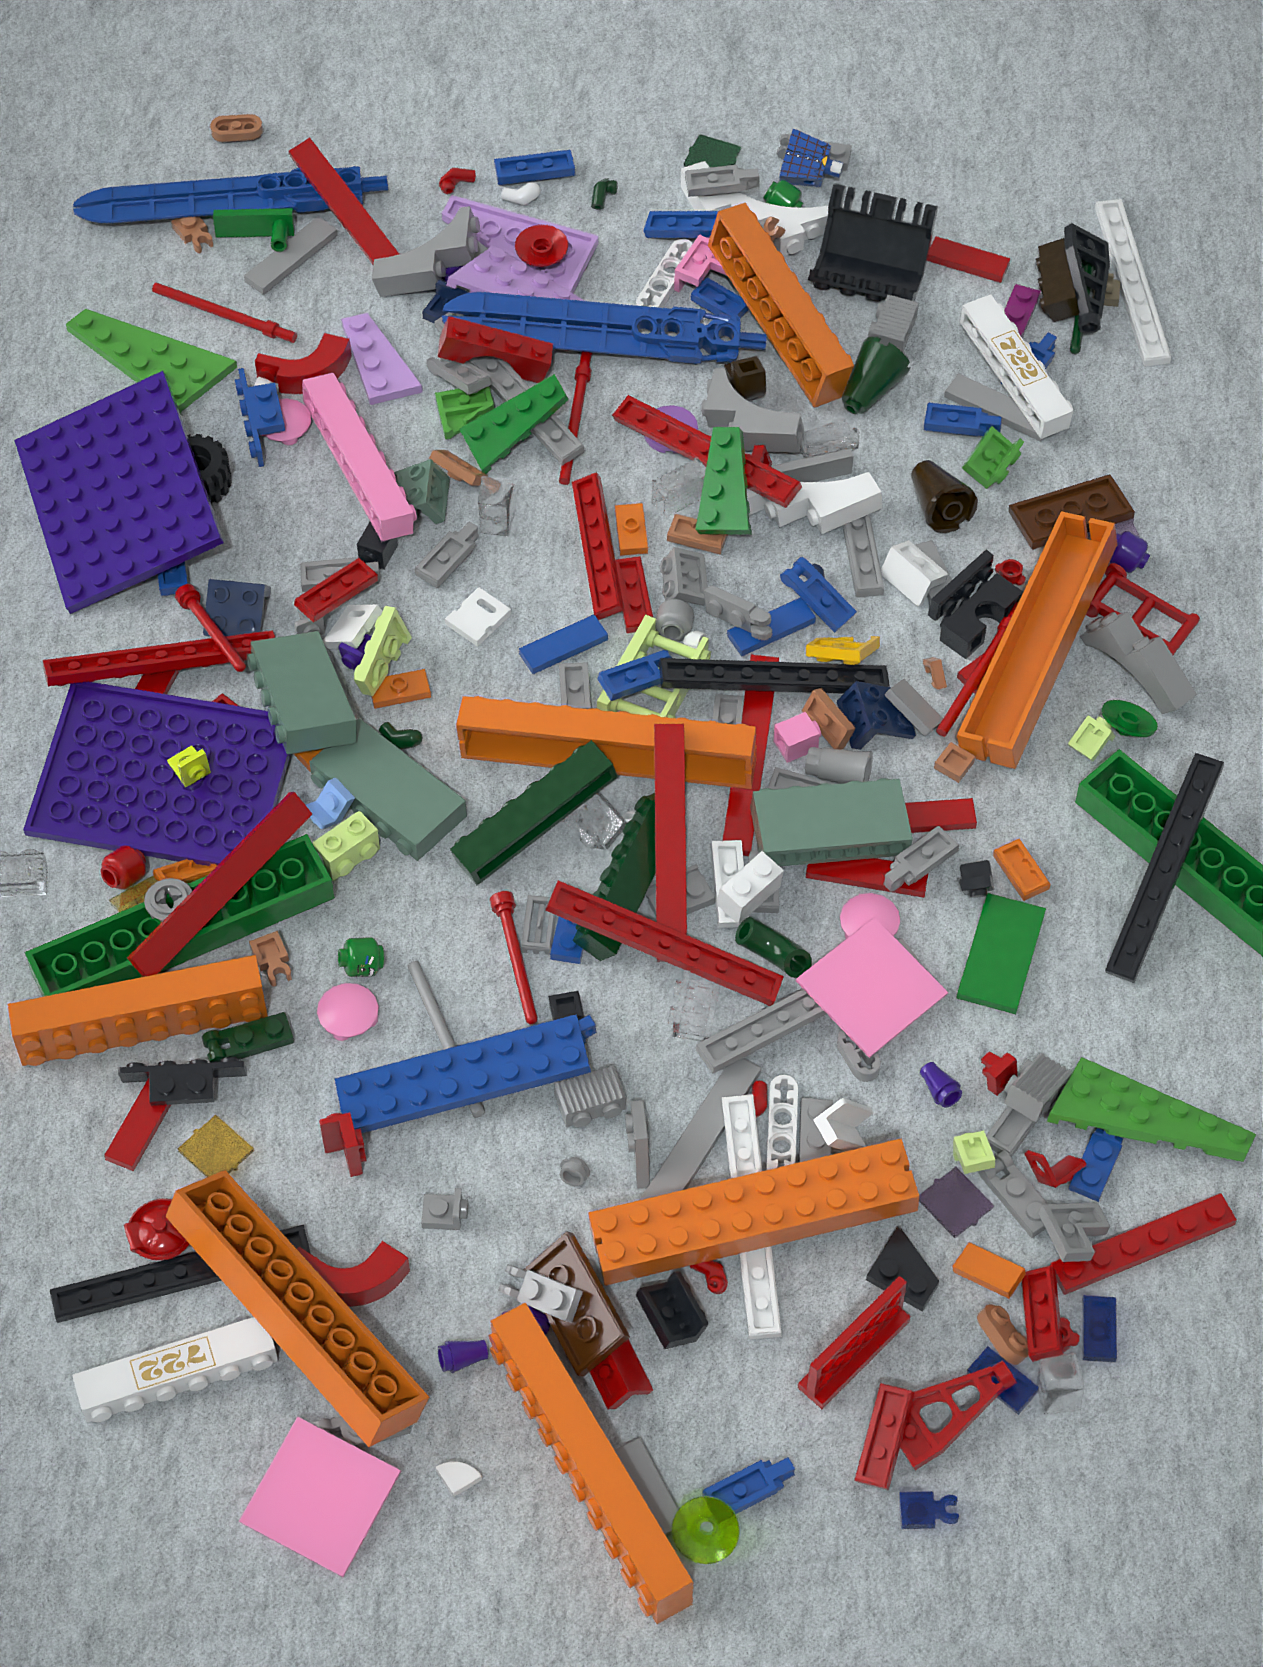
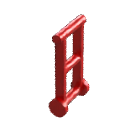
[1086,563,1200,655]

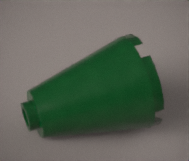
[842,337,911,414]

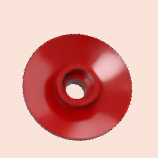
[515,225,568,267]

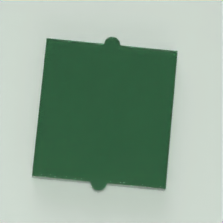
[684,134,741,168]

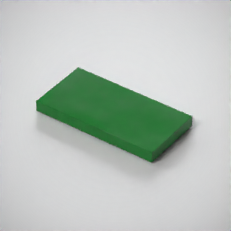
[956,893,1046,1015]

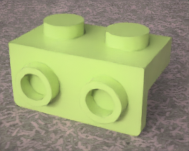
[313,811,380,881]

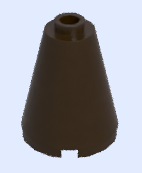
[911,460,978,533]

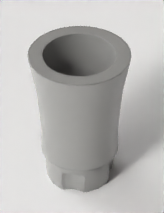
[805,747,873,784]

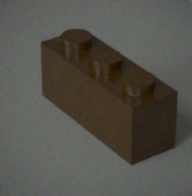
[1036,238,1080,323]

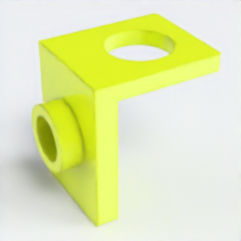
[167,746,211,787]

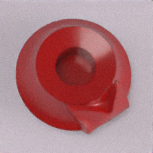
[123,1198,189,1260]

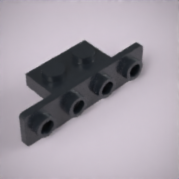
[118,1058,247,1106]

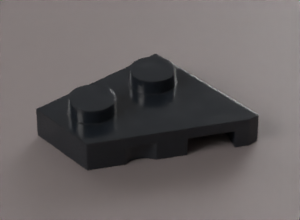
[866,1227,939,1312]

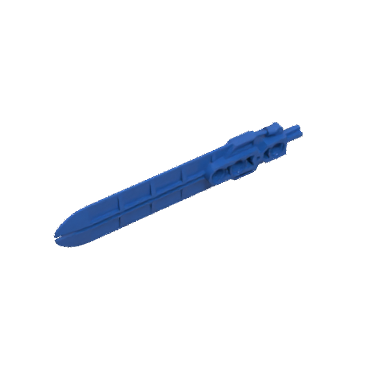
[73,166,388,223]
[442,292,767,364]

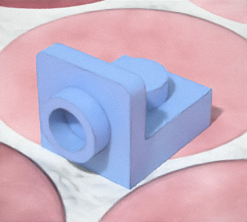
[306,778,355,829]

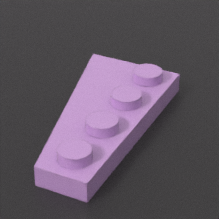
[341,313,423,405]

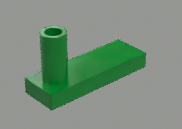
[213,208,295,252]

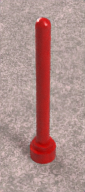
[175,584,246,672]
[490,891,538,1025]

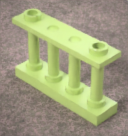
[597,615,711,718]

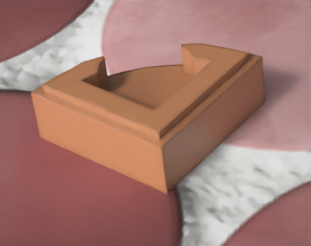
[923,657,947,690]

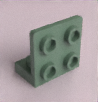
[394,459,450,524]

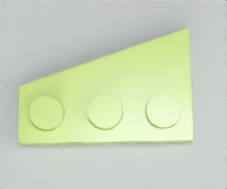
[354,606,412,696]

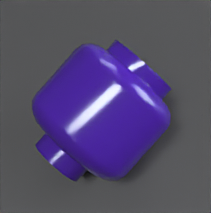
[1110,531,1150,573]

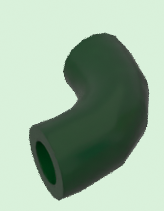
[735,917,812,978]

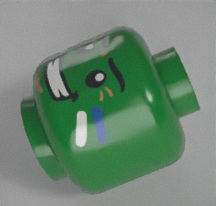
[338,937,384,977]

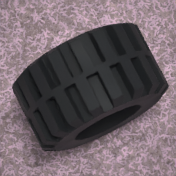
[187,434,232,506]

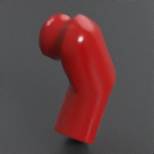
[690,1260,728,1294]

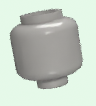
[656,599,694,641]

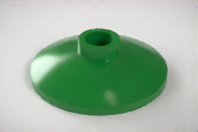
[1101,700,1158,737]

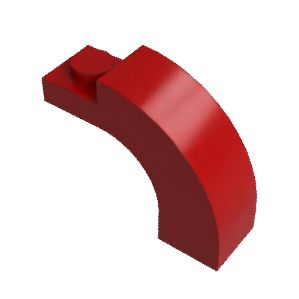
[255,333,352,394]
[297,1241,410,1307]

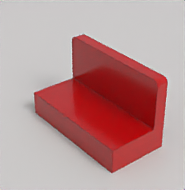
[590,1339,653,1409]

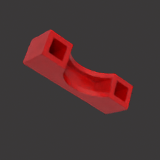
[437,316,553,383]

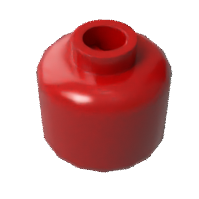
[101,845,146,890]

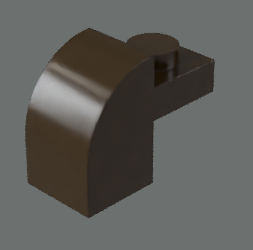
[724,356,766,400]

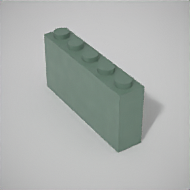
[247,631,356,754]
[309,718,467,861]
[750,778,913,866]

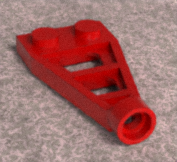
[900,1360,1016,1471]

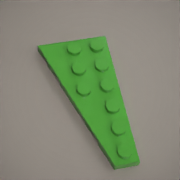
[66,309,237,413]
[1047,1057,1256,1162]

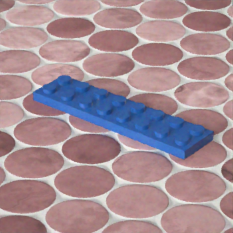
[335,1014,591,1133]

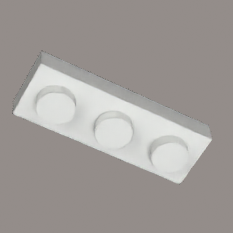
[710,840,749,928]

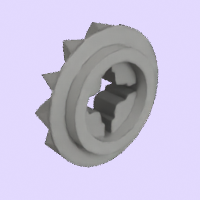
[144,878,192,922]

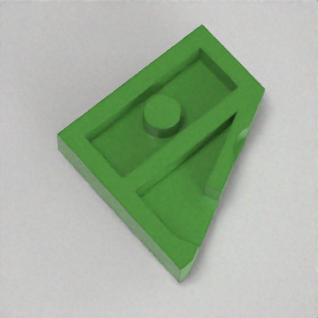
[435,386,494,440]

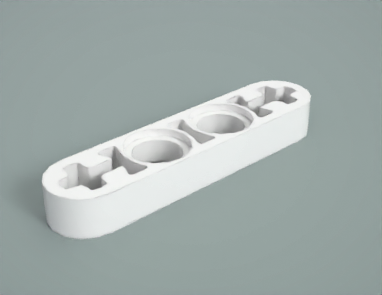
[636,239,693,308]
[766,1075,798,1170]

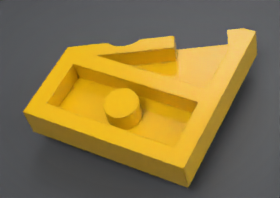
[806,636,880,665]

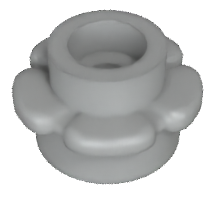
[559,1157,590,1186]

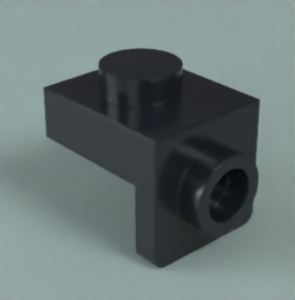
[960,860,995,898]

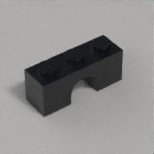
[939,573,1023,659]

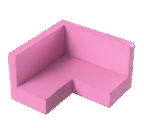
[674,235,727,292]

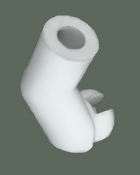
[501,182,541,205]

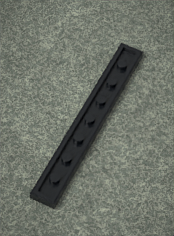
[659,658,890,693]
[1105,752,1224,983]
[50,1225,311,1323]

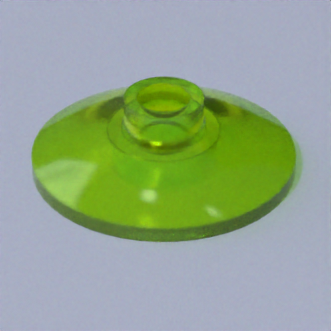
[672,1496,740,1564]

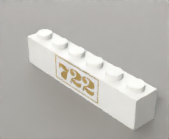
[960,294,1073,439]
[72,1317,278,1423]

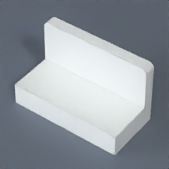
[881,540,949,606]
[814,1098,873,1151]

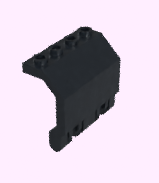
[808,183,938,301]

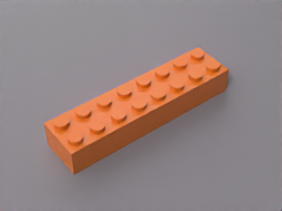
[708,202,854,408]
[8,955,268,1066]

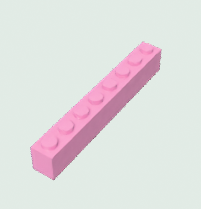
[302,373,417,541]

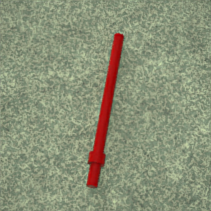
[152,282,297,343]
[559,351,592,485]
[936,602,1018,737]

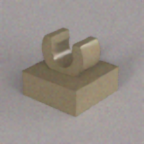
[1092,273,1120,307]

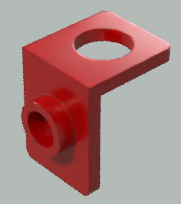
[1024,1150,1087,1188]

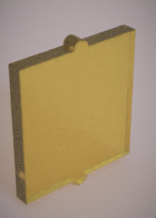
[109,876,158,912]
[178,1115,254,1177]

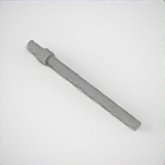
[407,961,485,1118]

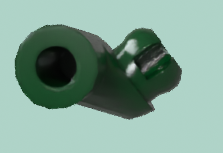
[591,178,618,210]
[379,722,423,749]

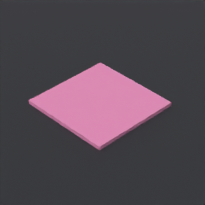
[795,917,948,1058]
[239,1417,401,1577]

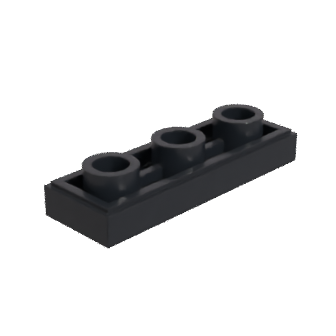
[928,549,994,621]

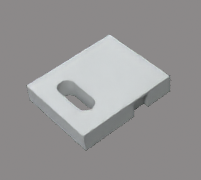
[445,587,511,647]
[323,604,383,649]

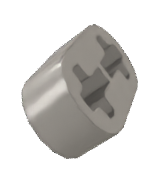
[837,1029,881,1082]

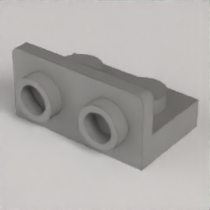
[660,547,708,606]

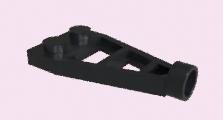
[1064,223,1110,333]

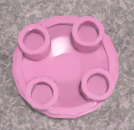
[262,398,311,446]
[840,893,900,939]
[317,983,379,1041]

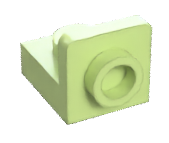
[1068,715,1115,762]
[953,1131,995,1174]

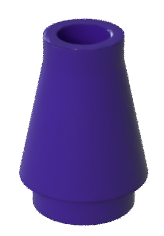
[920,1062,962,1108]
[438,1340,488,1373]

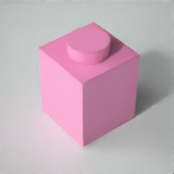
[773,712,821,763]

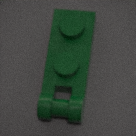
[201,1012,294,1063]

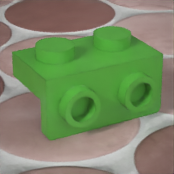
[961,427,1024,489]

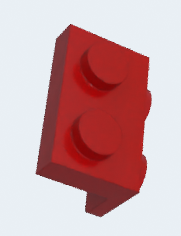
[319,1112,367,1177]

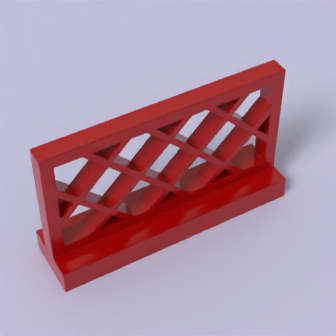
[798,1276,911,1409]

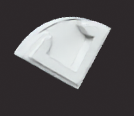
[435,1462,482,1498]

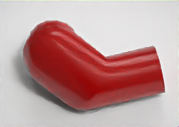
[439,167,476,194]
[752,1081,767,1118]

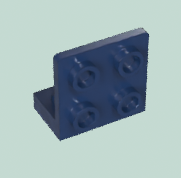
[203,579,271,637]
[837,681,916,750]

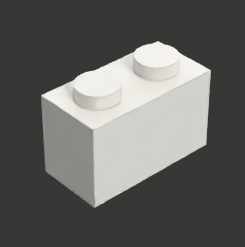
[717,851,784,924]

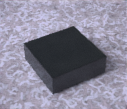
[548,991,584,1020]

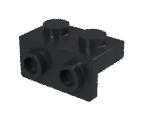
[635,1271,708,1350]

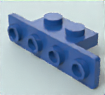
[235,368,285,467]

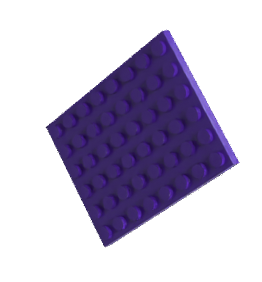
[14,371,224,614]
[23,682,290,866]

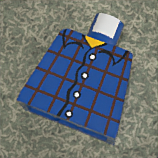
[779,129,843,187]

